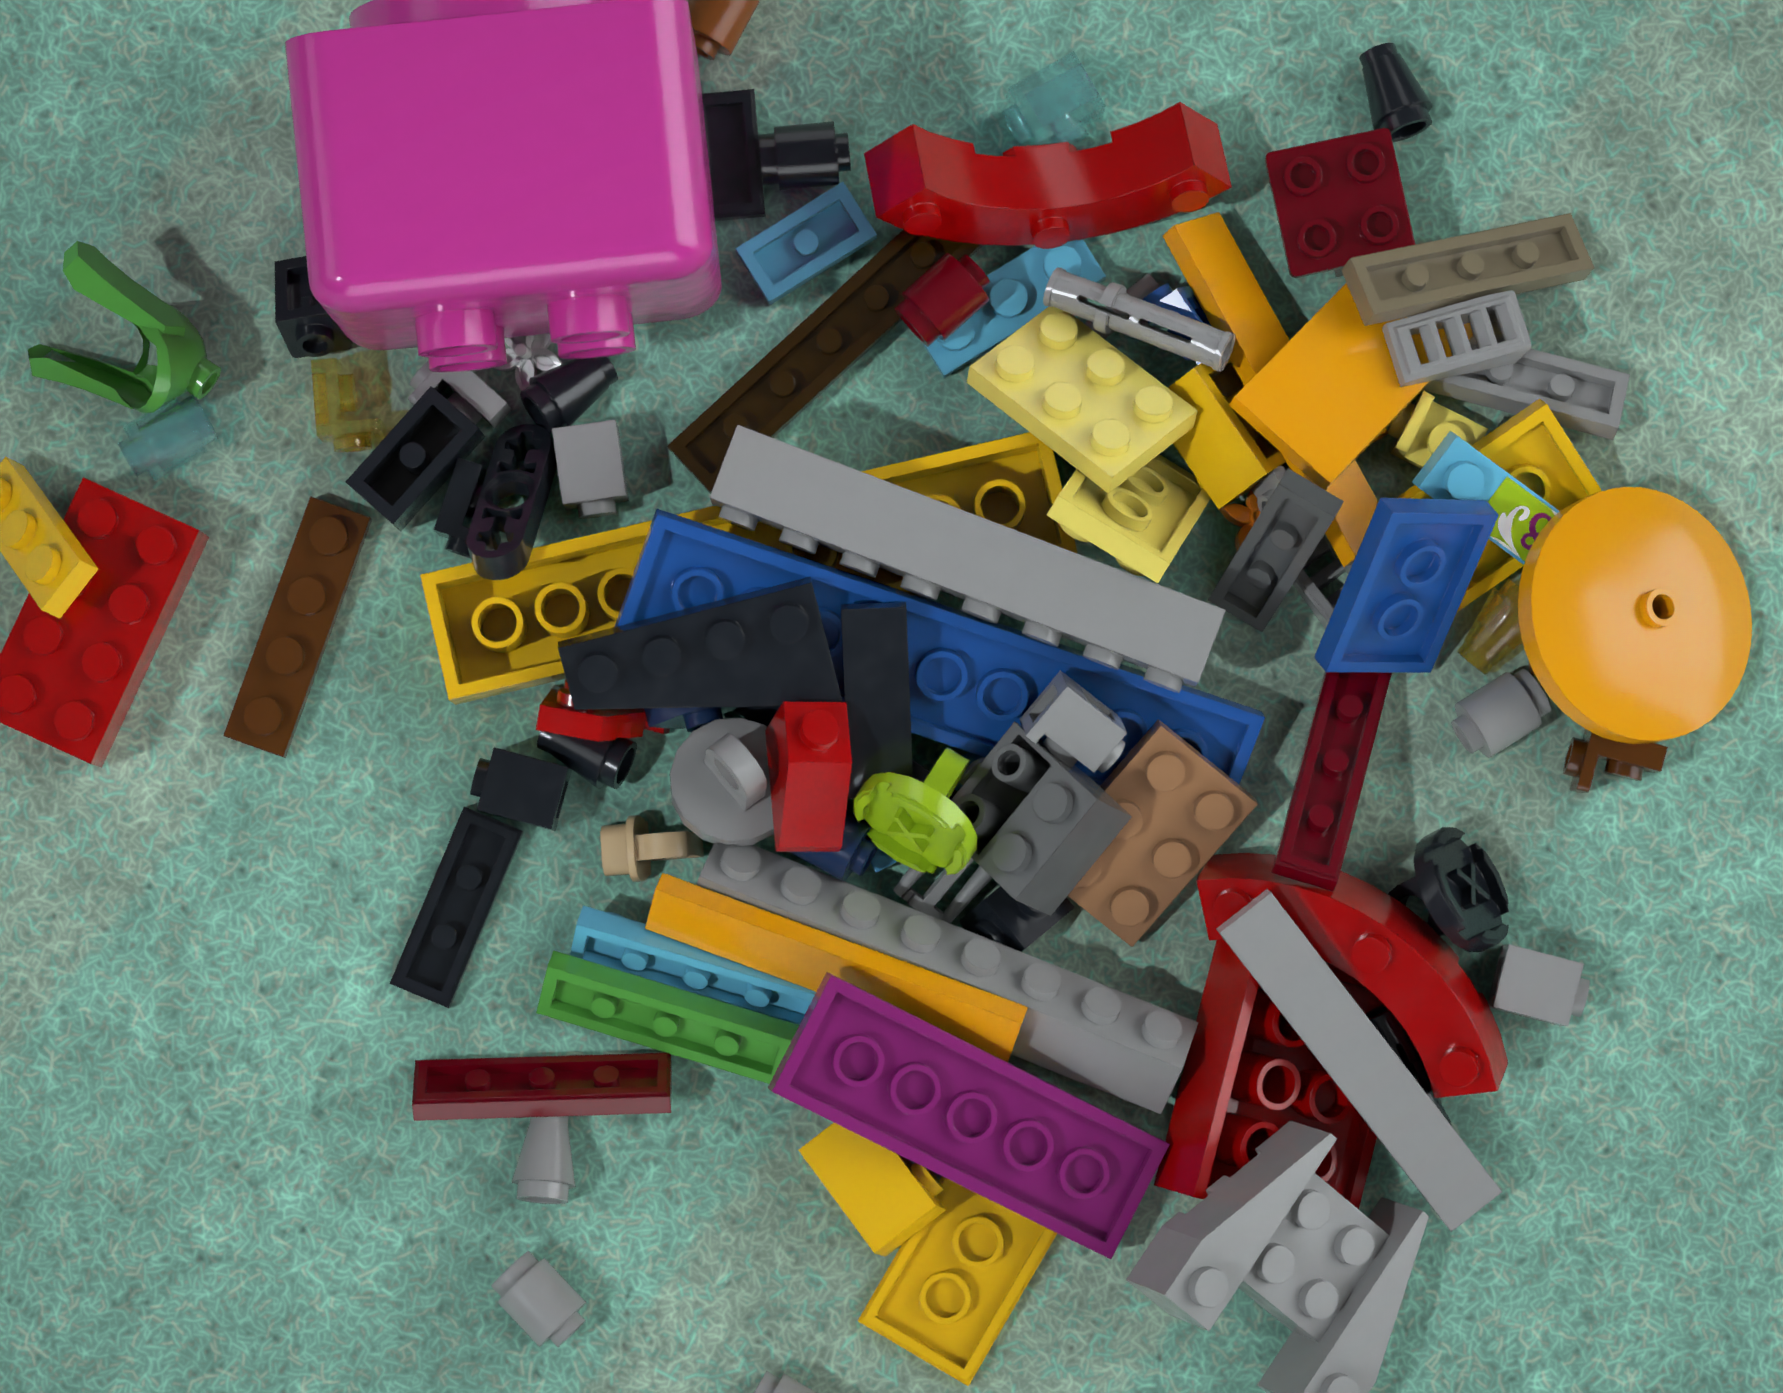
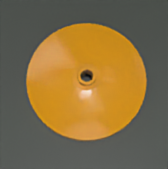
[1518,487,1752,744]

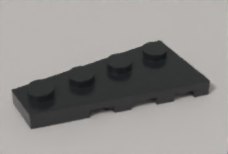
[558,577,843,710]

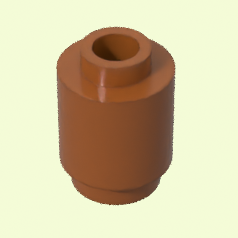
[688,0,759,60]

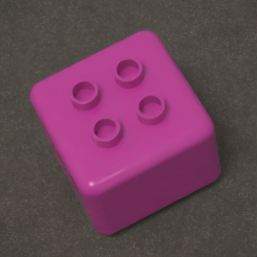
[285,0,722,372]

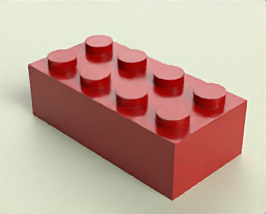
[0,477,209,768]

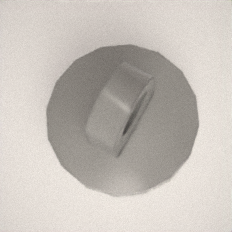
[670,718,774,847]

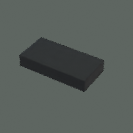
[702,89,766,221]

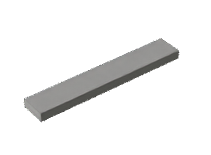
[1216,889,1502,1232]

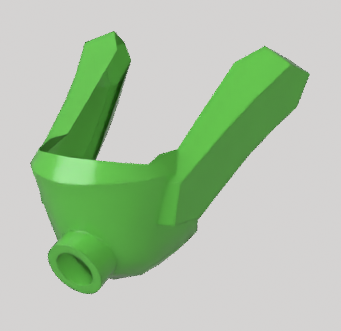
[28,241,221,413]

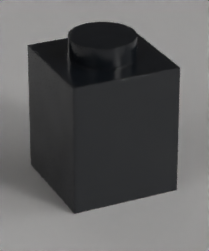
[470,747,572,831]

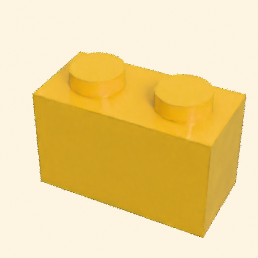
[798,1123,946,1257]

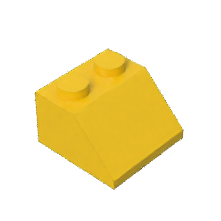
[1168,359,1287,510]

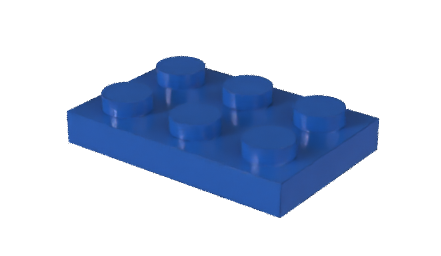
[1314,498,1499,673]

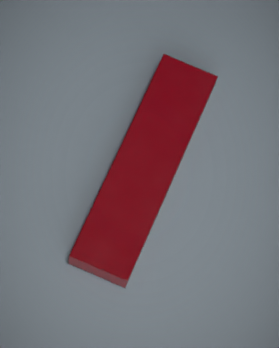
[1271,672,1392,891]
[412,1053,672,1121]

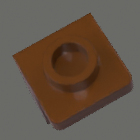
[1563,729,1668,793]

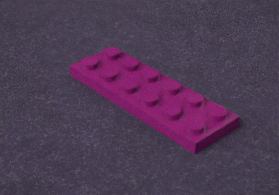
[768,972,1170,1259]

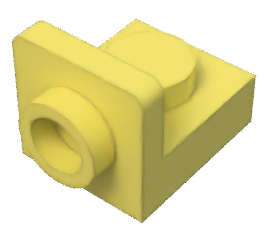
[1387,391,1488,469]

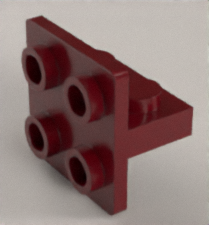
[1265,128,1416,278]

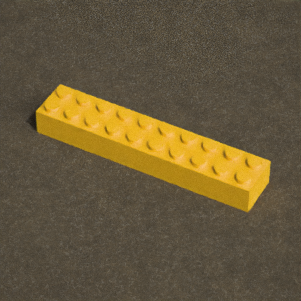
[420,432,1078,705]

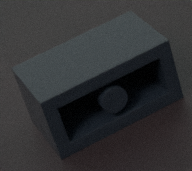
[345,386,485,532]

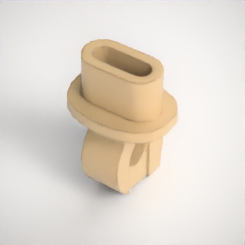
[600,815,704,882]

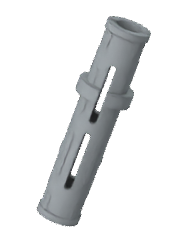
[1043,267,1235,372]

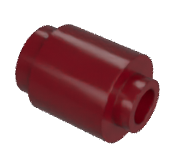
[894,253,990,347]

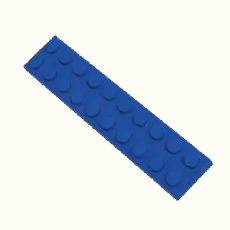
[615,509,1265,786]

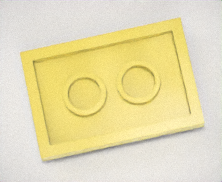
[967,307,1197,494]
[1047,454,1211,583]

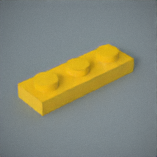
[0,456,98,619]

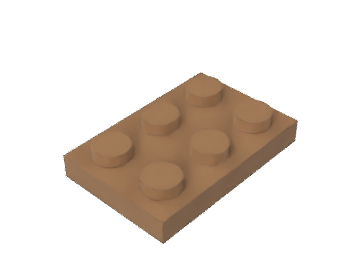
[1068,719,1258,947]

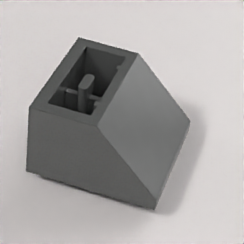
[951,722,1132,916]

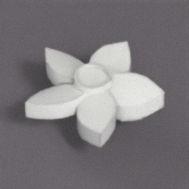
[494,334,562,391]

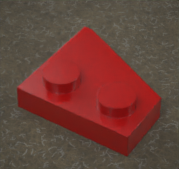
[536,679,670,742]

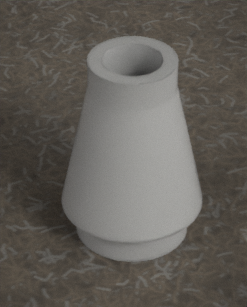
[512,1116,576,1204]

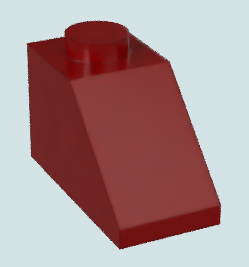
[765,701,852,852]

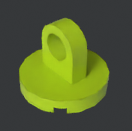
[853,747,977,875]

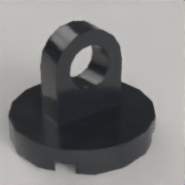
[1388,827,1509,952]

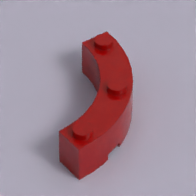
[864,102,1232,249]
[1196,853,1508,1098]

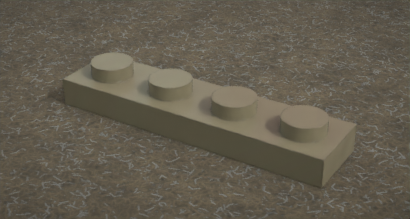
[1341,213,1595,326]

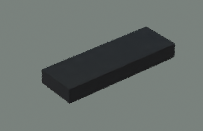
[841,602,913,799]
[390,807,524,1008]

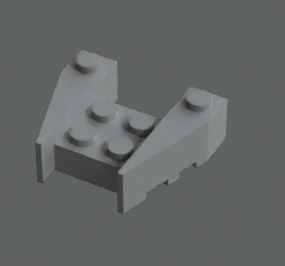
[1126,1121,1429,1393]

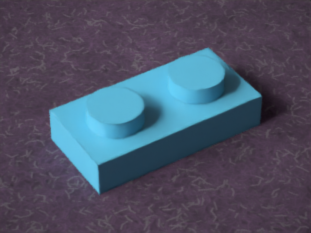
[735,182,877,305]

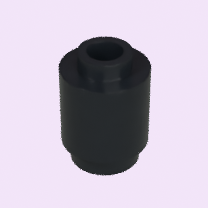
[759,121,851,190]

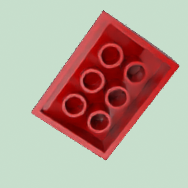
[1154,940,1384,1209]

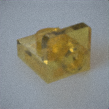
[311,358,386,452]

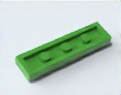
[536,951,799,1084]

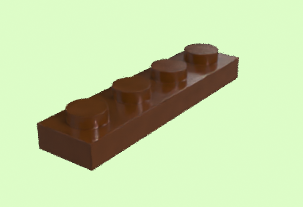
[223,496,372,758]

